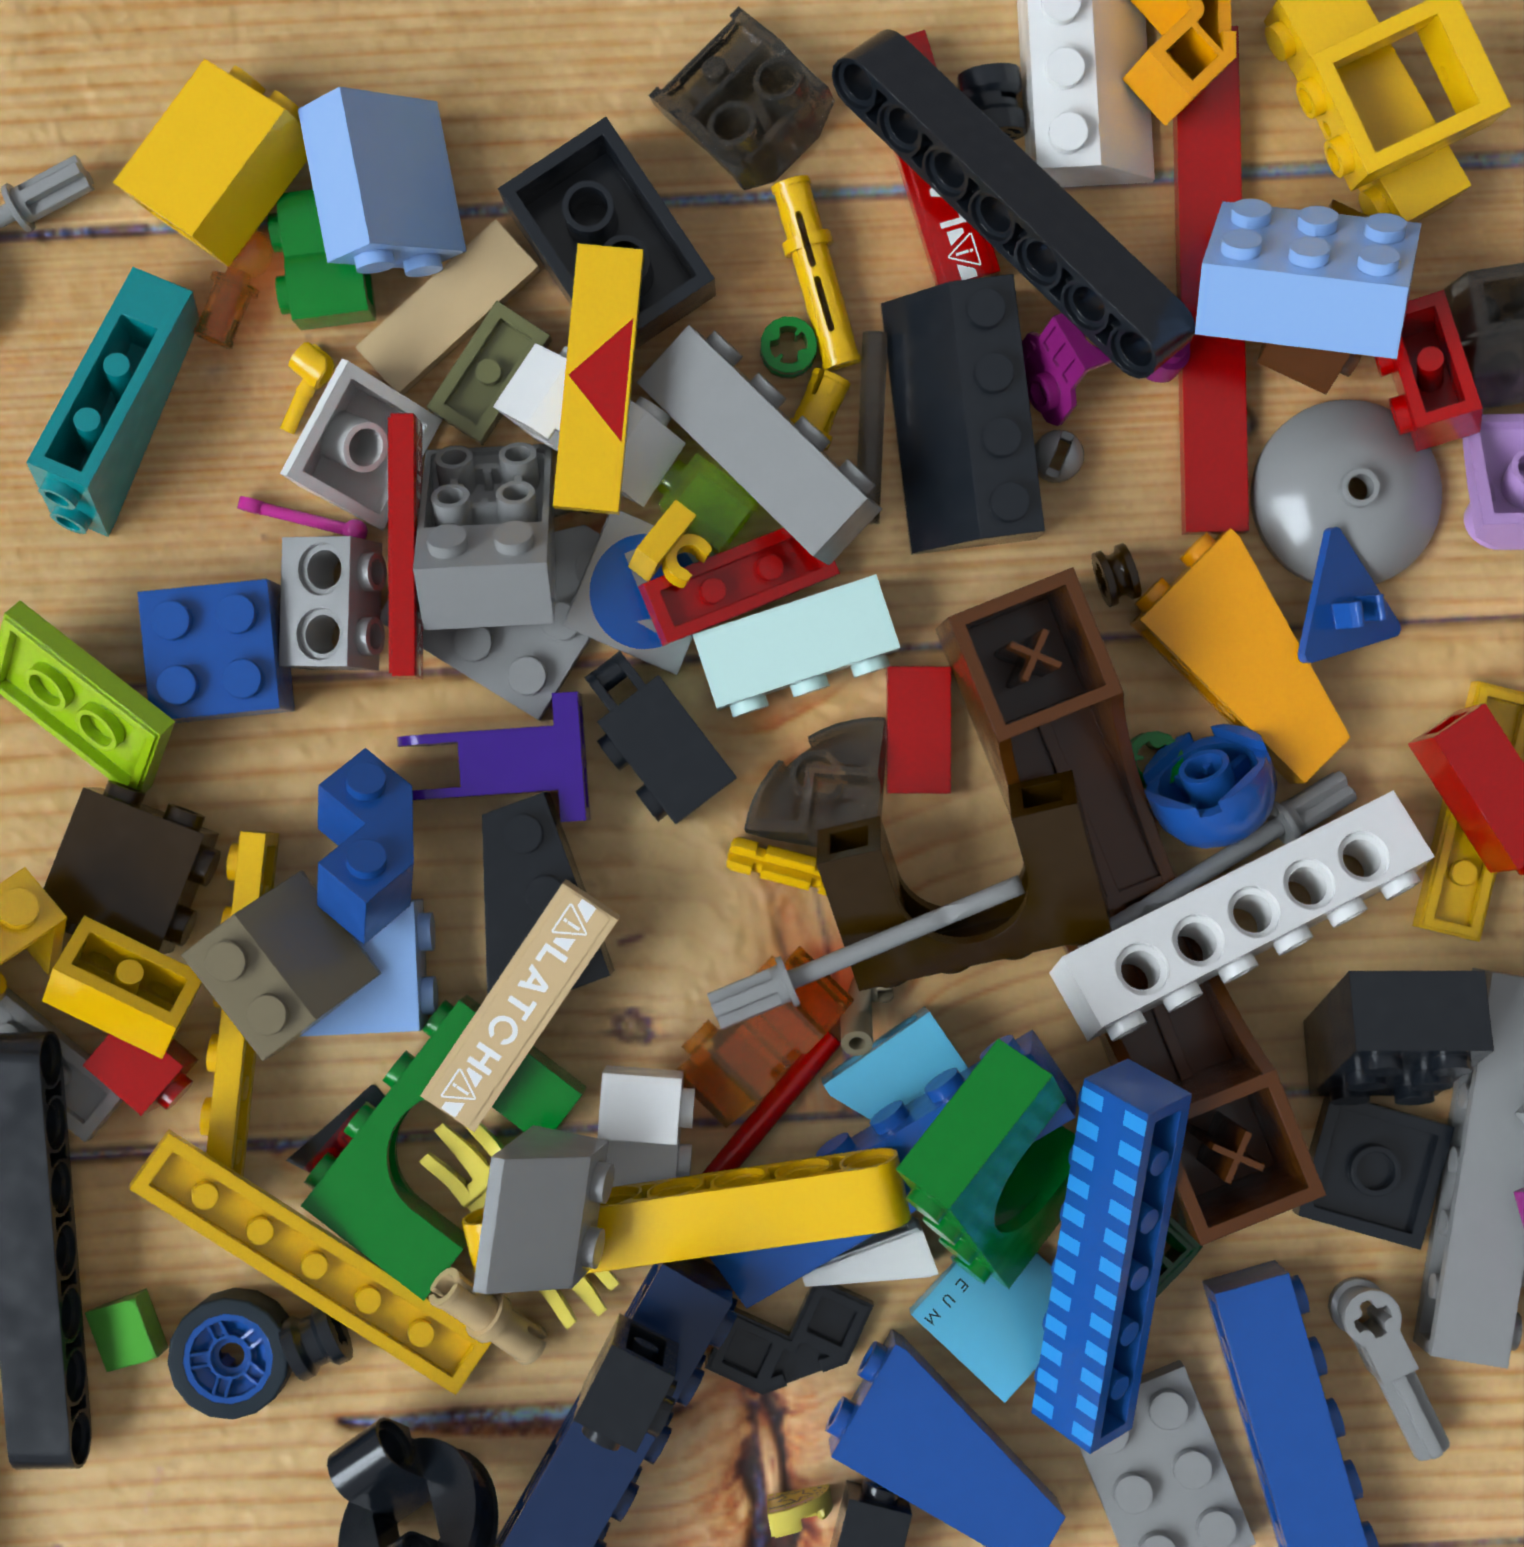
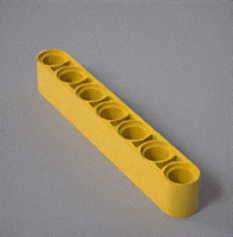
[462,1148,911,1276]

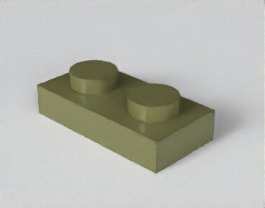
[427,300,552,446]

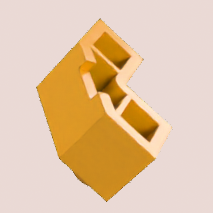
[1122,0,1236,126]

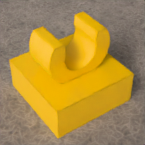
[628,499,712,588]

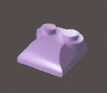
[1462,414,1524,550]

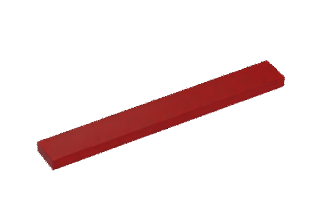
[1173,26,1249,535]

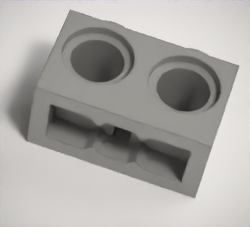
[279,536,387,670]

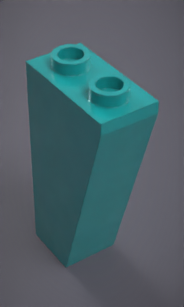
[26,267,200,537]

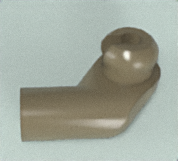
[840,977,894,1056]

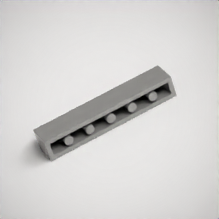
[1413,968,1524,1369]

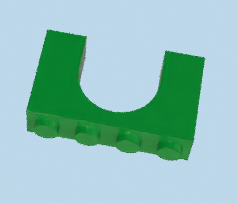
[301,995,587,1301]
[896,1038,1075,1289]

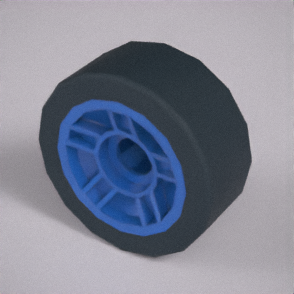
[168,1288,293,1420]

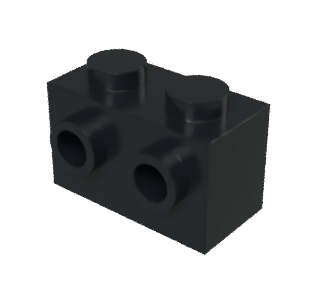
[573,1314,679,1453]

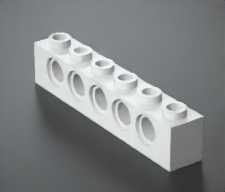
[1049,790,1435,1041]

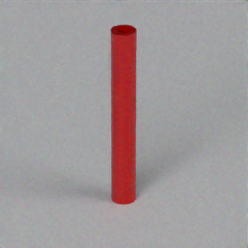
[702,1027,841,1174]

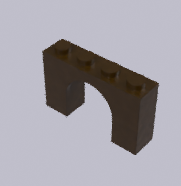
[816,770,1112,991]

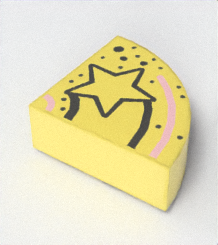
[767,1484,833,1538]

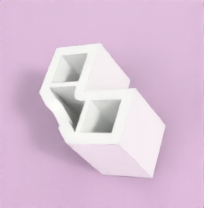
[493,343,686,507]
[597,1065,695,1187]

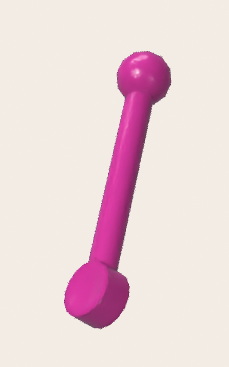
[237,496,368,539]

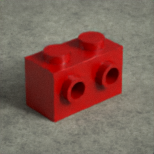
[1374,290,1483,452]

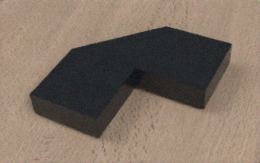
[705,1285,874,1395]

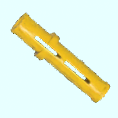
[771,175,862,372]

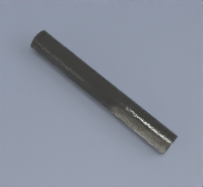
[857,331,888,525]

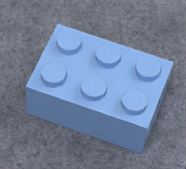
[1195,199,1422,359]

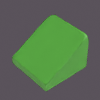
[85,1288,169,1372]

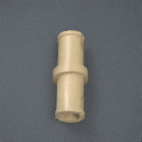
[429,1267,547,1365]

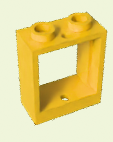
[1296,0,1511,192]

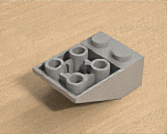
[413,442,556,630]

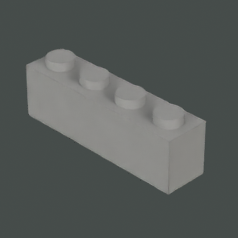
[637,325,882,565]

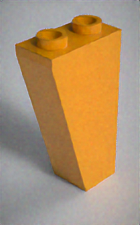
[1130,528,1351,784]

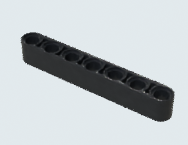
[832,29,1195,379]
[0,1031,92,1470]

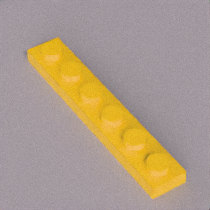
[199,831,280,1177]
[129,1129,491,1395]

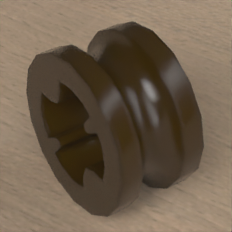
[1091,543,1142,607]

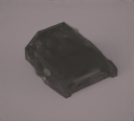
[648,6,835,190]

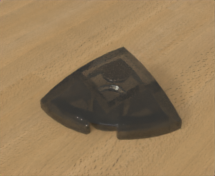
[744,717,887,847]

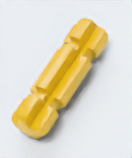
[726,837,827,896]

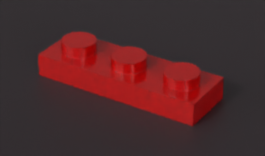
[638,527,840,646]

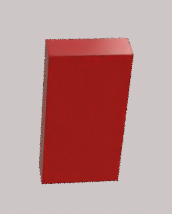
[886,666,951,794]

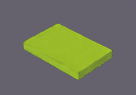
[0,600,175,793]

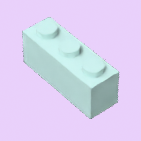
[692,574,901,718]

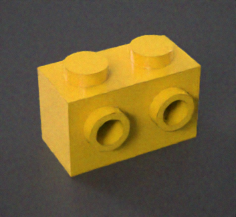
[42,915,202,1059]

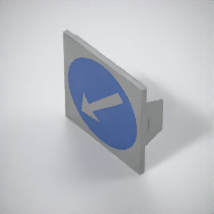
[562,510,716,675]

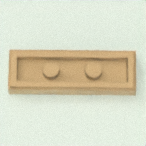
[355,219,540,395]

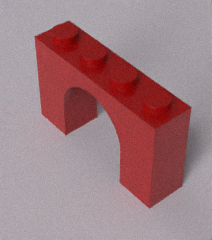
[1408,703,1524,875]

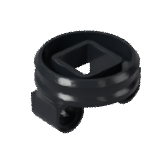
[327,1417,499,1547]

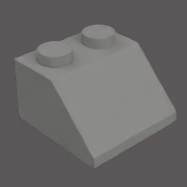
[473,1125,615,1294]

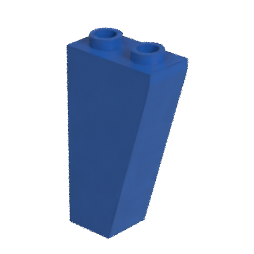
[825,1330,1066,1547]

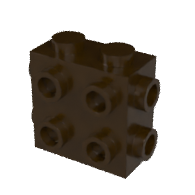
[43,780,221,954]

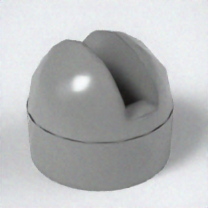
[1035,430,1084,483]

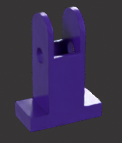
[397,691,591,822]

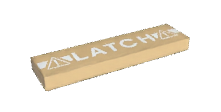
[420,879,620,1132]

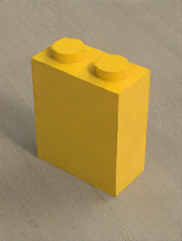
[113,58,308,267]

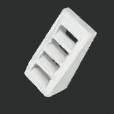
[802,1216,939,1287]

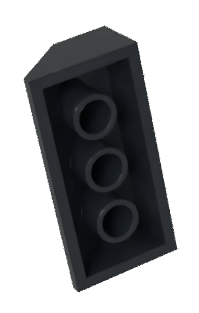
[881,274,1045,555]

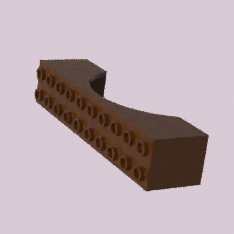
[935,567,1326,1246]

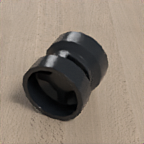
[957,63,1027,141]

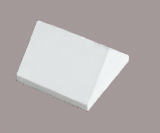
[280,359,442,531]

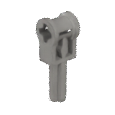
[1328,1277,1450,1461]

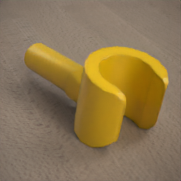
[280,342,335,435]

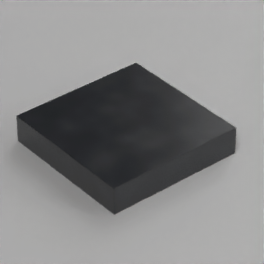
[1292,1096,1455,1250]

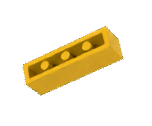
[1264,0,1472,222]

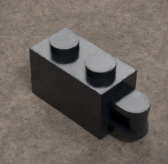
[584,651,737,824]

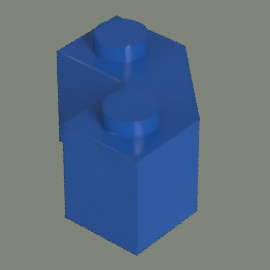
[317,748,414,945]

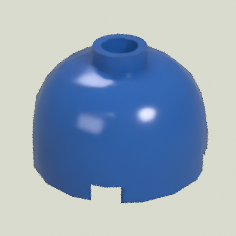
[1143,724,1277,849]

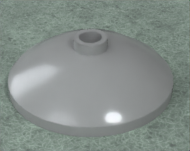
[1251,400,1442,584]

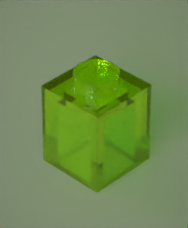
[657,453,758,554]

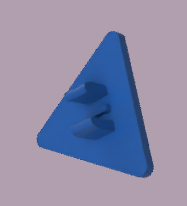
[1298,527,1401,663]

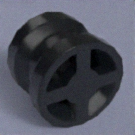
[278,1306,353,1381]

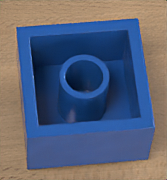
[137,579,295,723]

